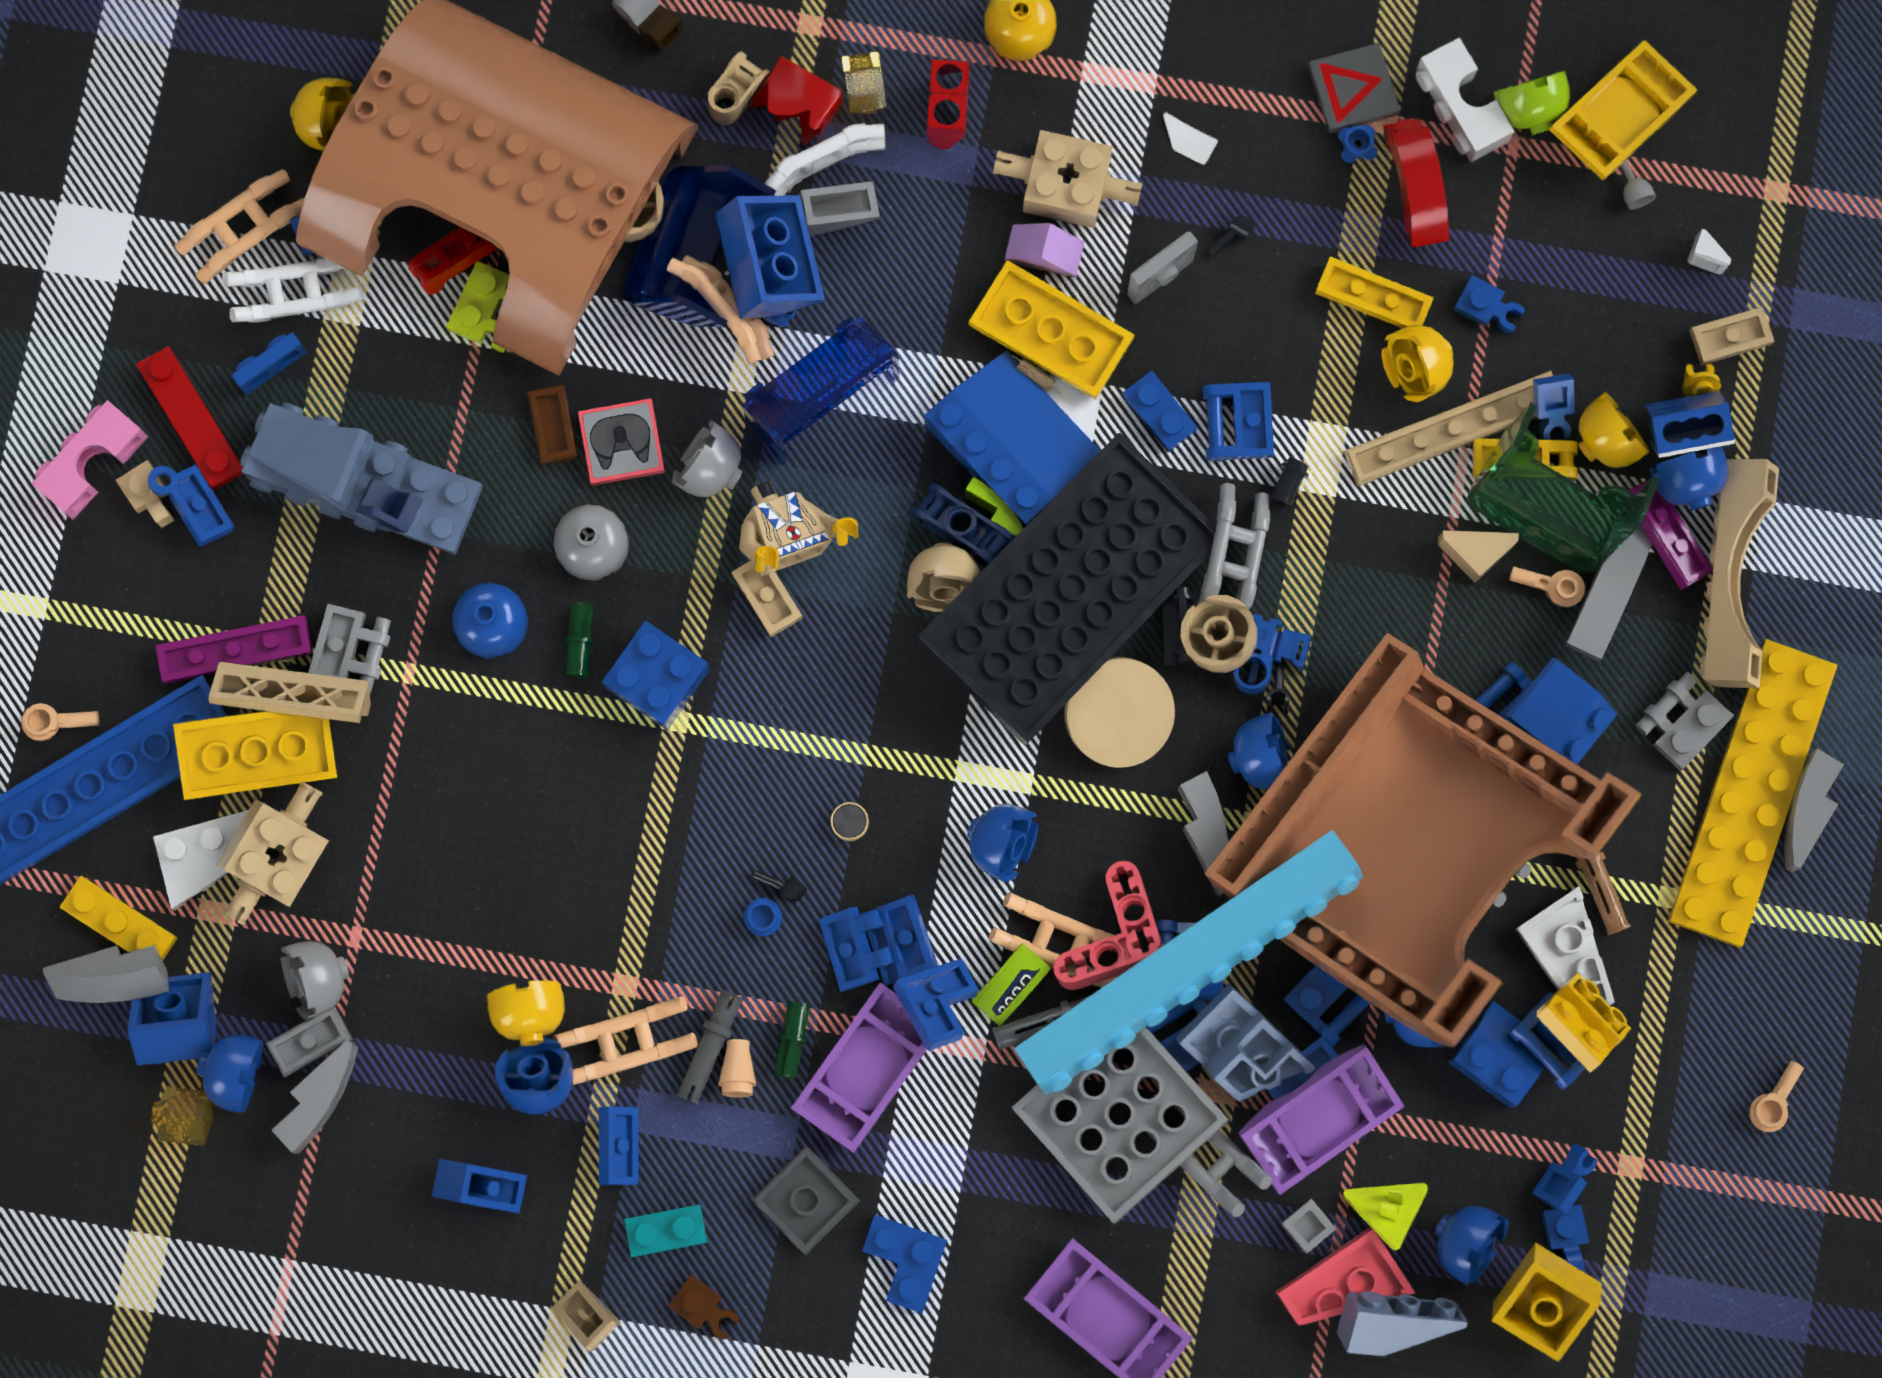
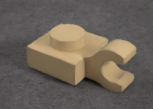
[116,460,174,528]

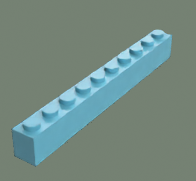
[1014,830,1364,1095]

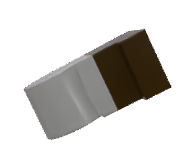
[612,0,683,54]

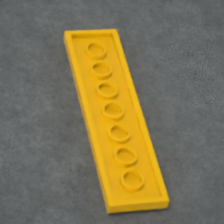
[1667,639,1837,948]

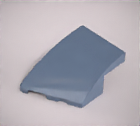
[1175,984,1316,1102]

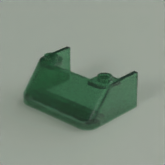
[1467,403,1660,573]

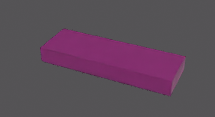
[1622,478,1713,590]

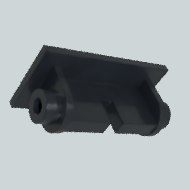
[1162,587,1200,666]

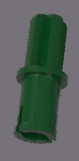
[564,602,594,678]
[774,1001,811,1079]

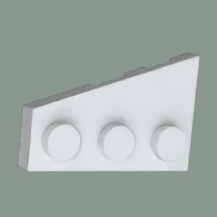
[153,810,270,911]
[1515,886,1615,1005]

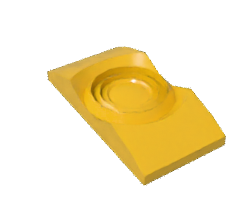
[1549,40,1697,180]

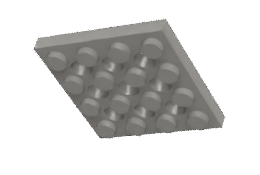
[1012,1027,1230,1224]

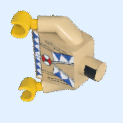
[739,481,858,576]

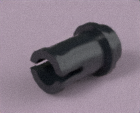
[1269,457,1309,508]

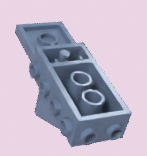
[241,402,483,555]

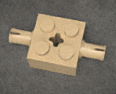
[993,130,1143,229]
[216,781,329,926]

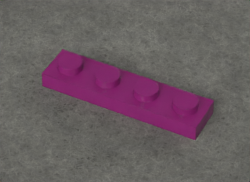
[156,615,313,684]

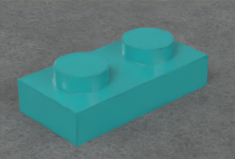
[624,1205,708,1257]

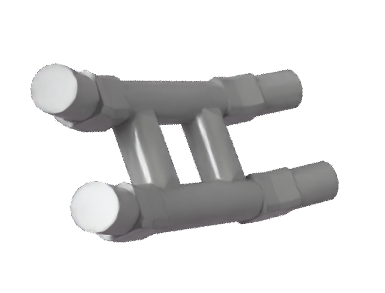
[1197,483,1270,610]
[1146,1106,1272,1217]

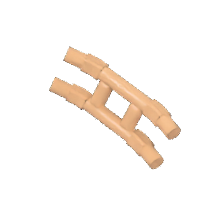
[175,169,305,284]
[667,255,775,364]
[989,892,1117,988]
[553,996,698,1085]

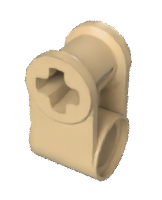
[708,51,771,125]

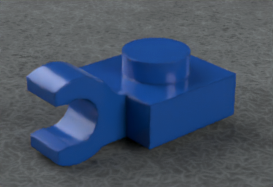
[1532,1144,1598,1215]
[1541,1205,1589,1272]

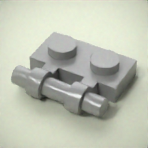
[308,604,391,693]
[1635,672,1734,771]

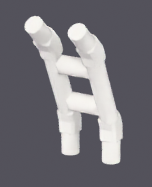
[764,123,885,196]
[222,257,364,323]

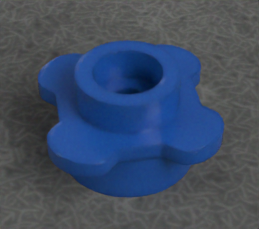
[1338,125,1378,163]

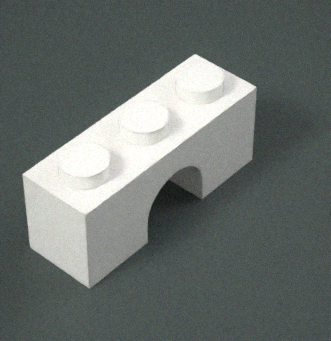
[1416,37,1514,162]

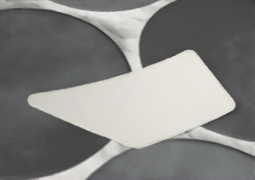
[1164,113,1218,164]

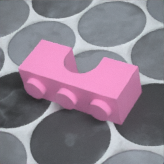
[31,400,148,520]

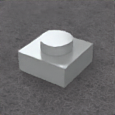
[1281,1199,1336,1254]

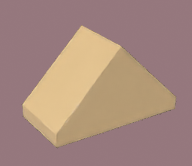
[1438,531,1519,583]
[552,1280,621,1352]

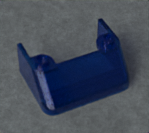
[623,165,776,328]
[743,317,900,466]

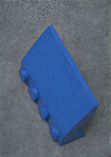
[924,350,1101,528]

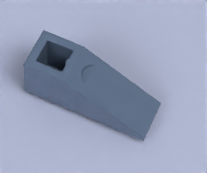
[1337,1291,1468,1356]

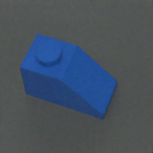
[432,1159,527,1213]

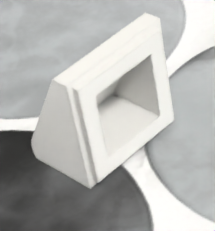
[1687,228,1731,275]

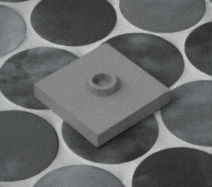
[1127,231,1198,304]

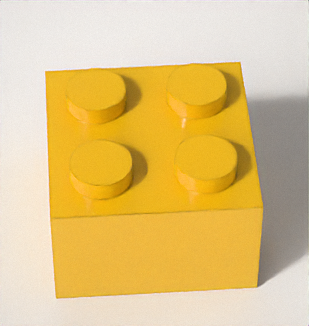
[1492,1243,1602,1362]

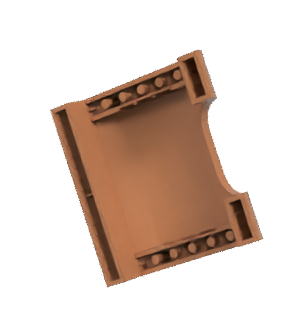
[296,0,699,376]
[1205,633,1641,1047]

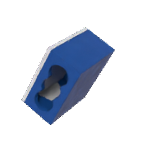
[1645,391,1735,458]

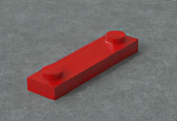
[136,346,243,491]

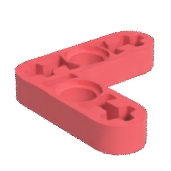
[1053,861,1163,990]

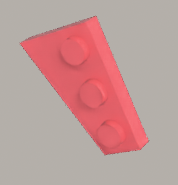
[1275,1227,1415,1326]

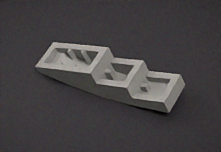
[1565,517,1652,662]

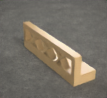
[208,662,371,723]

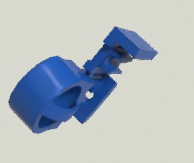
[1234,614,1311,694]

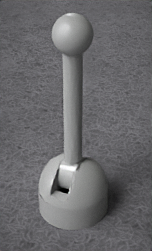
[1621,160,1656,210]

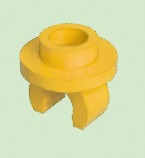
[1683,364,1721,397]

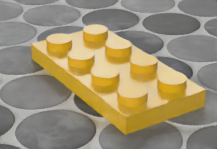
[969,260,1134,400]
[173,711,337,800]

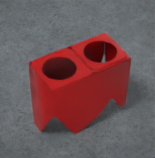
[750,56,843,145]
[927,59,970,149]

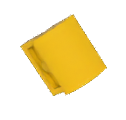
[1536,972,1631,1073]

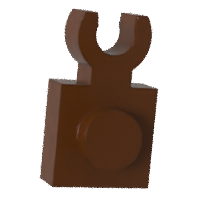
[668,1274,740,1340]

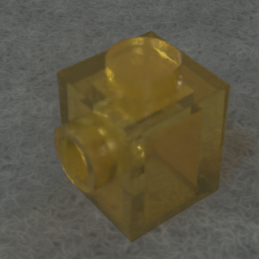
[841,51,887,114]
[151,1086,213,1146]

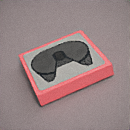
[578,398,665,486]

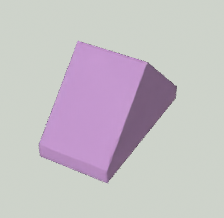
[1004,223,1085,278]

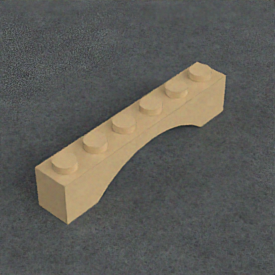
[1700,459,1779,688]

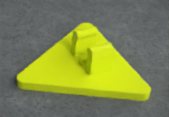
[1343,1183,1428,1250]

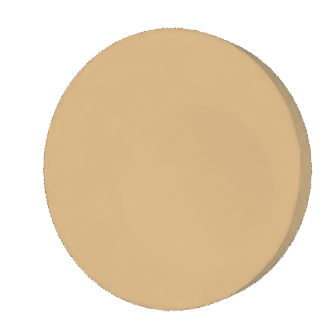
[1064,657,1175,768]

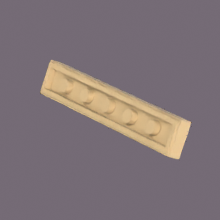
[1344,371,1553,487]

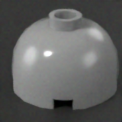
[672,420,742,498]
[553,504,629,581]
[281,941,349,1019]

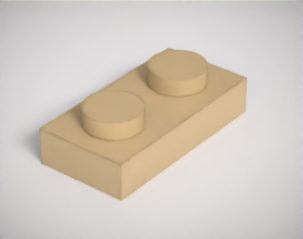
[1690,307,1774,365]
[731,561,803,637]

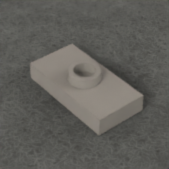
[266,1007,353,1077]

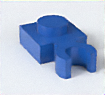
[1453,275,1525,334]
[1533,373,1575,440]

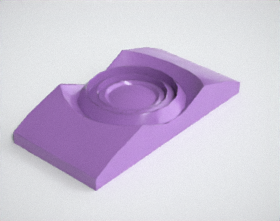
[791,983,927,1153]
[1238,1044,1405,1195]
[1024,1238,1193,1378]

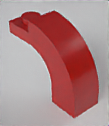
[1383,118,1449,247]

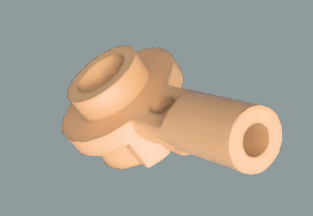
[1509,566,1585,608]
[21,703,99,741]
[1749,1061,1804,1132]

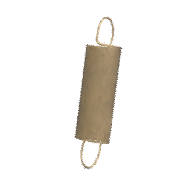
[1010,356,1061,393]

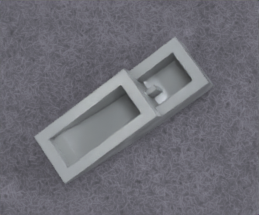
[799,181,880,236]
[1784,748,1844,873]
[1178,771,1229,896]
[43,945,169,1003]
[272,1039,358,1154]

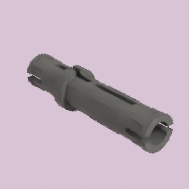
[676,989,744,1104]
[992,996,1090,1051]

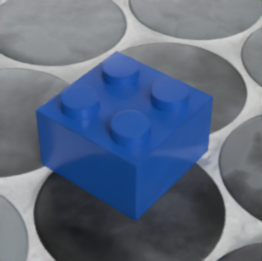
[602,620,710,731]

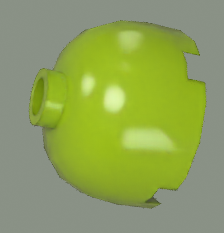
[1493,71,1570,135]

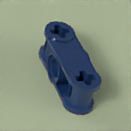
[909,483,1015,568]

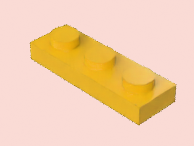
[1315,256,1433,328]
[59,876,178,961]

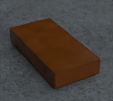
[527,385,578,466]

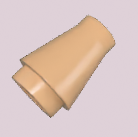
[718,1039,756,1097]

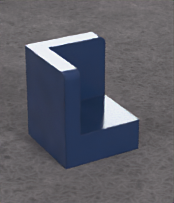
[356,479,423,533]

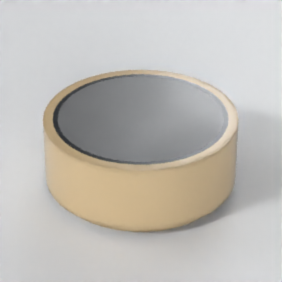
[831,802,869,841]

